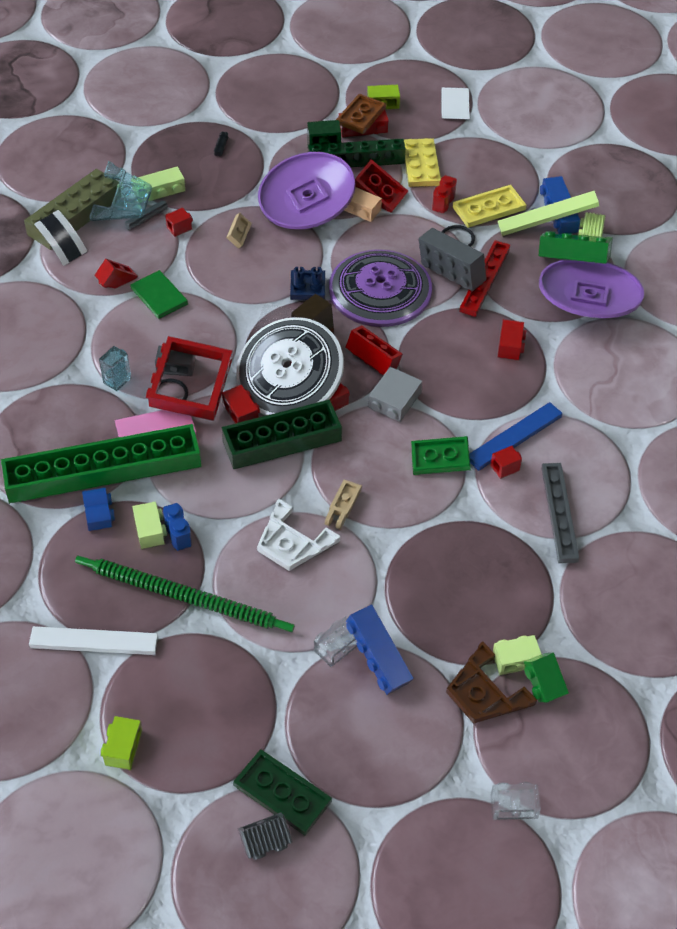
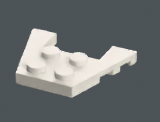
[257,499,340,571]

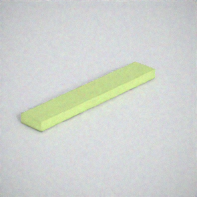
[498,191,599,236]

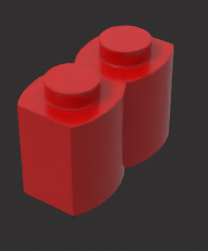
[432,175,457,213]

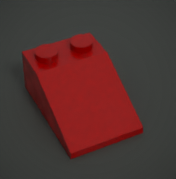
[355,159,408,212]

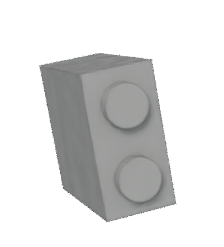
[368,367,422,422]

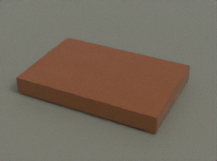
[336,94,386,134]

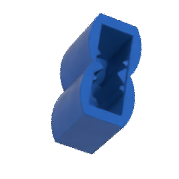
[82,488,115,531]
[163,503,192,551]

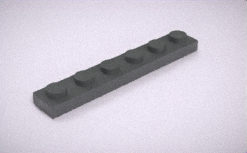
[541,463,579,563]

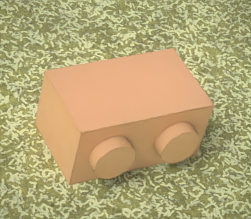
[344,187,382,222]

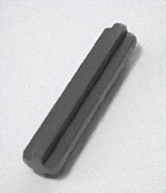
[125,201,168,230]

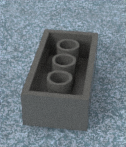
[418,227,486,291]

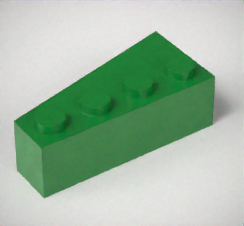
[538,231,613,264]

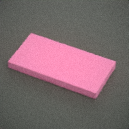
[114,410,197,437]

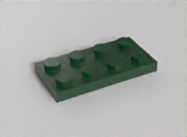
[233,749,332,836]

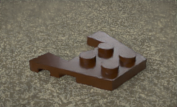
[446,641,537,724]

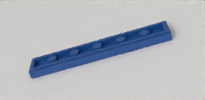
[469,402,562,471]

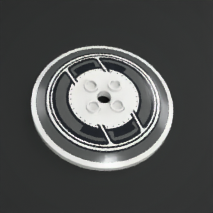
[236,317,344,416]

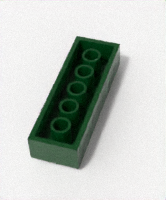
[221,399,342,470]

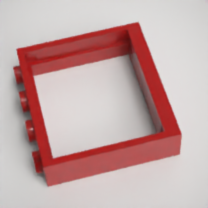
[146,336,233,421]

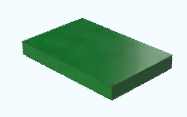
[130,270,188,319]
[411,436,471,475]

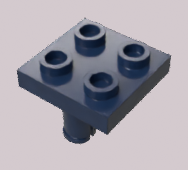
[290,267,325,300]

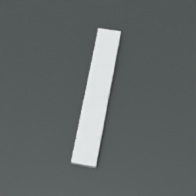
[29,626,158,655]

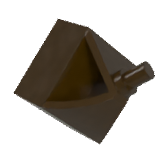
[291,293,334,334]

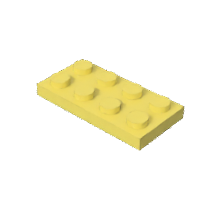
[404,138,441,187]
[452,185,526,228]

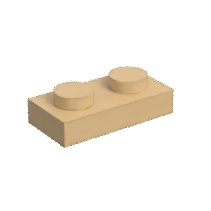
[226,213,252,248]

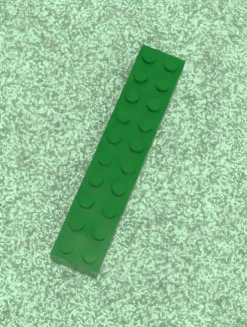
[1,424,201,504]

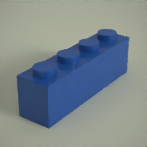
[540,176,581,234]
[346,604,414,695]

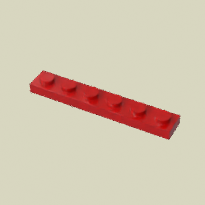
[459,240,511,317]

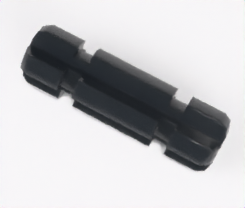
[214,131,229,157]

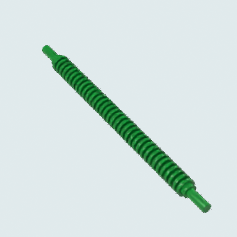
[75,555,295,632]

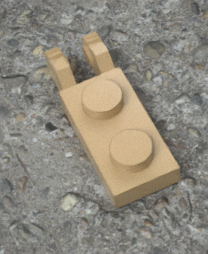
[324,480,362,530]

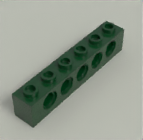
[308,139,406,168]

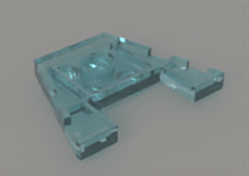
[89,161,152,221]

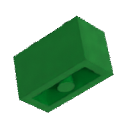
[524,653,569,703]

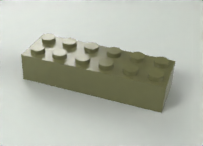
[24,168,122,250]

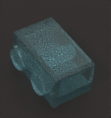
[99,346,131,391]

